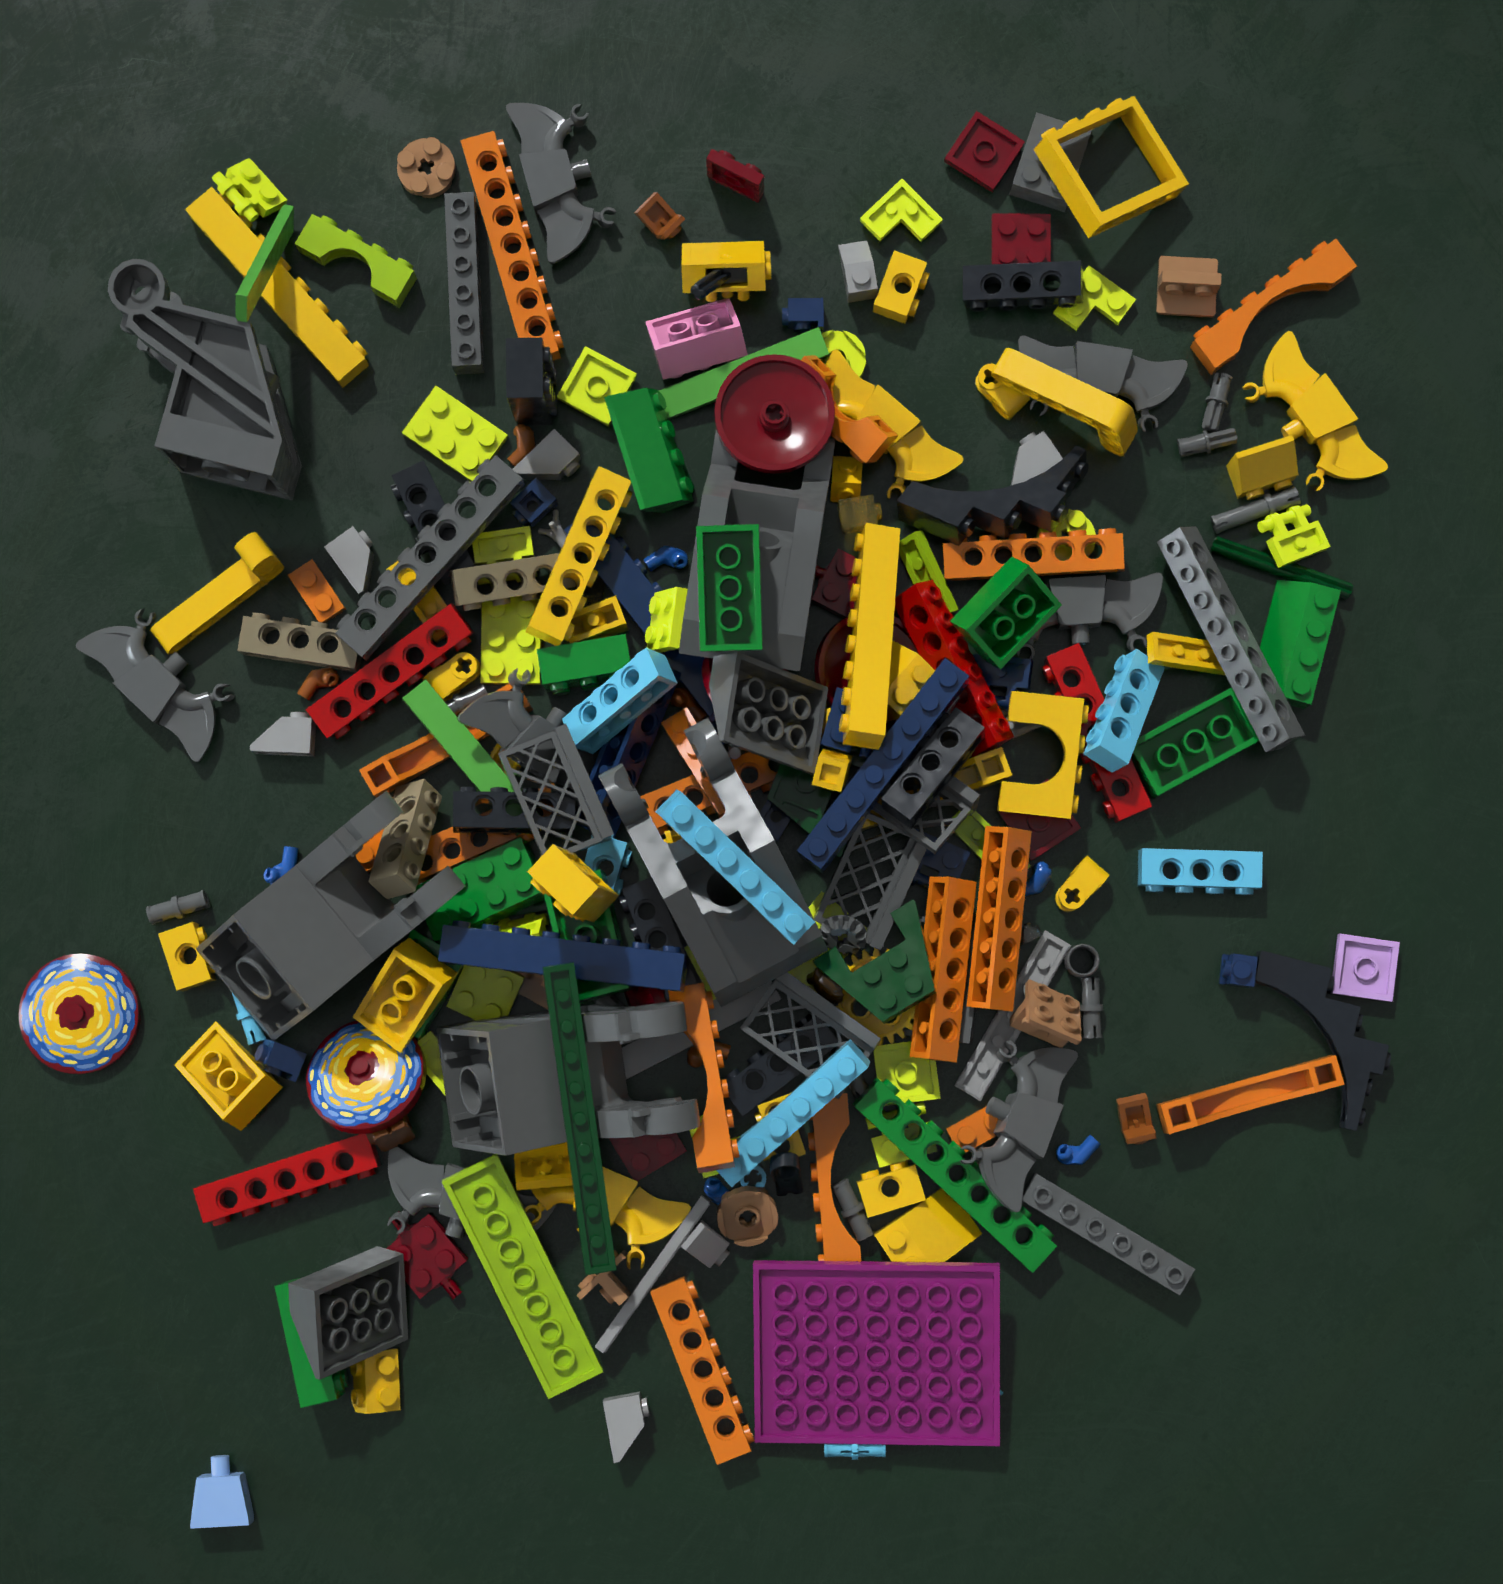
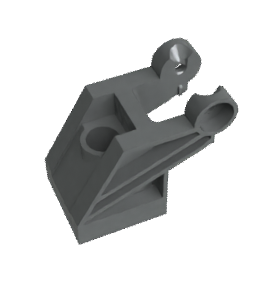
[108,259,302,500]
[679,430,836,671]
[598,718,828,1007]
[196,791,465,1041]
[436,1001,701,1156]

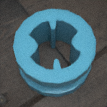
[740,1165,767,1187]

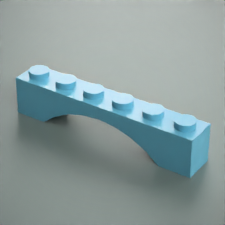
[655,789,815,945]
[716,1039,870,1187]

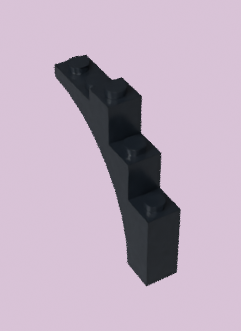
[897,446,1089,546]
[1255,950,1391,1131]

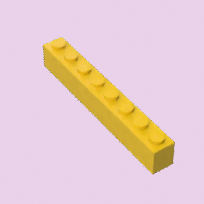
[185,187,369,388]
[839,523,900,750]

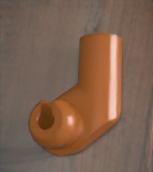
[507,424,535,467]
[297,668,339,701]
[670,687,707,723]
[687,1041,731,1068]

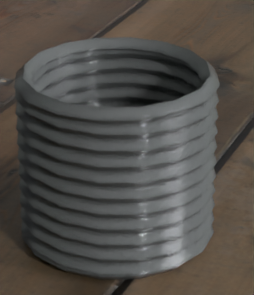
[1064,944,1100,978]

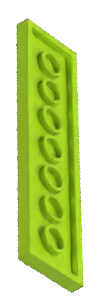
[442,1154,603,1399]

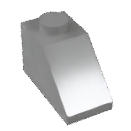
[838,240,878,303]
[512,429,581,480]
[1011,431,1063,485]
[324,526,374,597]
[250,712,316,757]
[681,1220,730,1268]
[603,1391,650,1463]

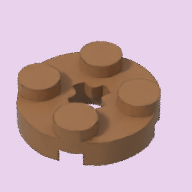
[397,137,456,198]
[717,1186,778,1247]

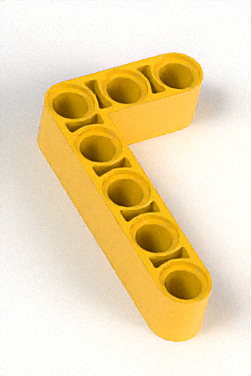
[991,348,1138,456]
[150,532,284,654]

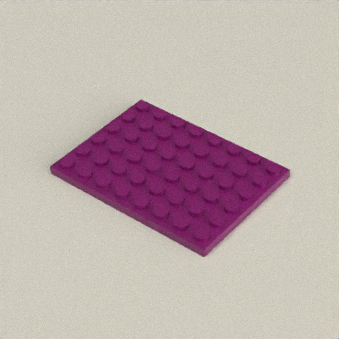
[753,1260,1000,1446]

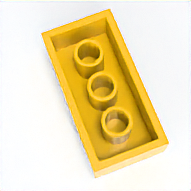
[527,844,619,922]

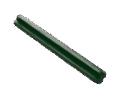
[1211,536,1353,599]

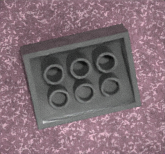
[709,652,828,775]
[288,1246,408,1380]

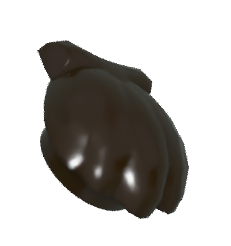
[806,968,844,1003]

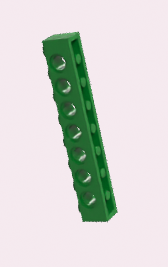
[852,1078,1057,1273]

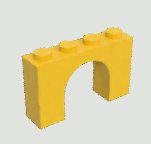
[997,691,1089,819]

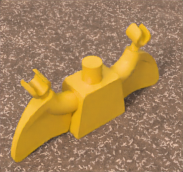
[1243,331,1388,491]
[826,350,964,498]
[525,1167,691,1269]

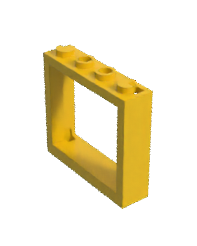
[1034,96,1189,239]

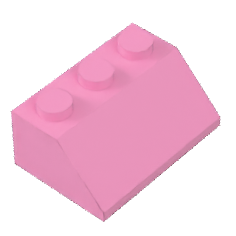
[645,298,748,380]

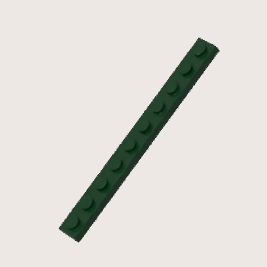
[542,962,617,1275]

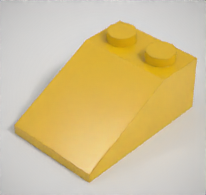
[353,938,458,1053]
[174,1021,283,1131]
[874,1188,982,1262]

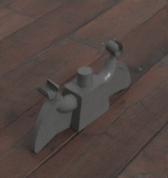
[506,103,616,264]
[1018,336,1188,432]
[1017,573,1163,659]
[76,608,235,762]
[457,668,600,793]
[959,1041,1078,1212]
[387,1147,556,1239]

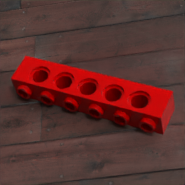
[895,579,1015,757]
[306,604,474,739]
[1042,643,1152,823]
[193,1134,382,1227]

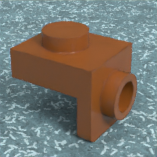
[634,192,685,240]
[1116,1093,1156,1144]

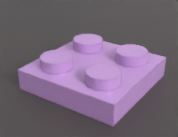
[1330,934,1400,1002]

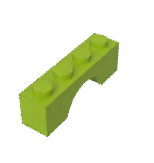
[295,214,417,308]

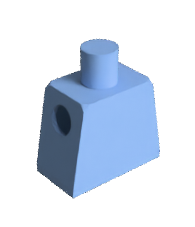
[190,1455,254,1529]

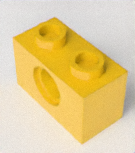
[873,250,930,324]
[561,596,629,643]
[158,922,217,992]
[856,1160,926,1218]

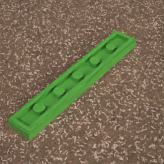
[236,204,294,322]
[659,327,830,420]
[402,679,539,836]

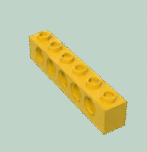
[525,466,633,646]

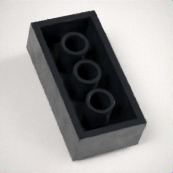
[506,337,558,426]

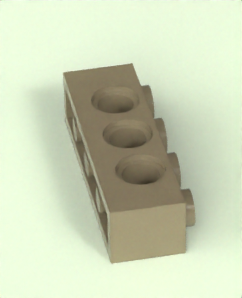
[449,553,576,611]
[237,613,362,672]
[368,779,442,899]

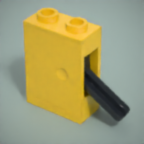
[682,241,771,302]

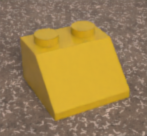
[1226,435,1299,500]
[847,640,935,721]

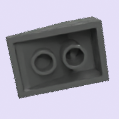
[1009,112,1092,213]

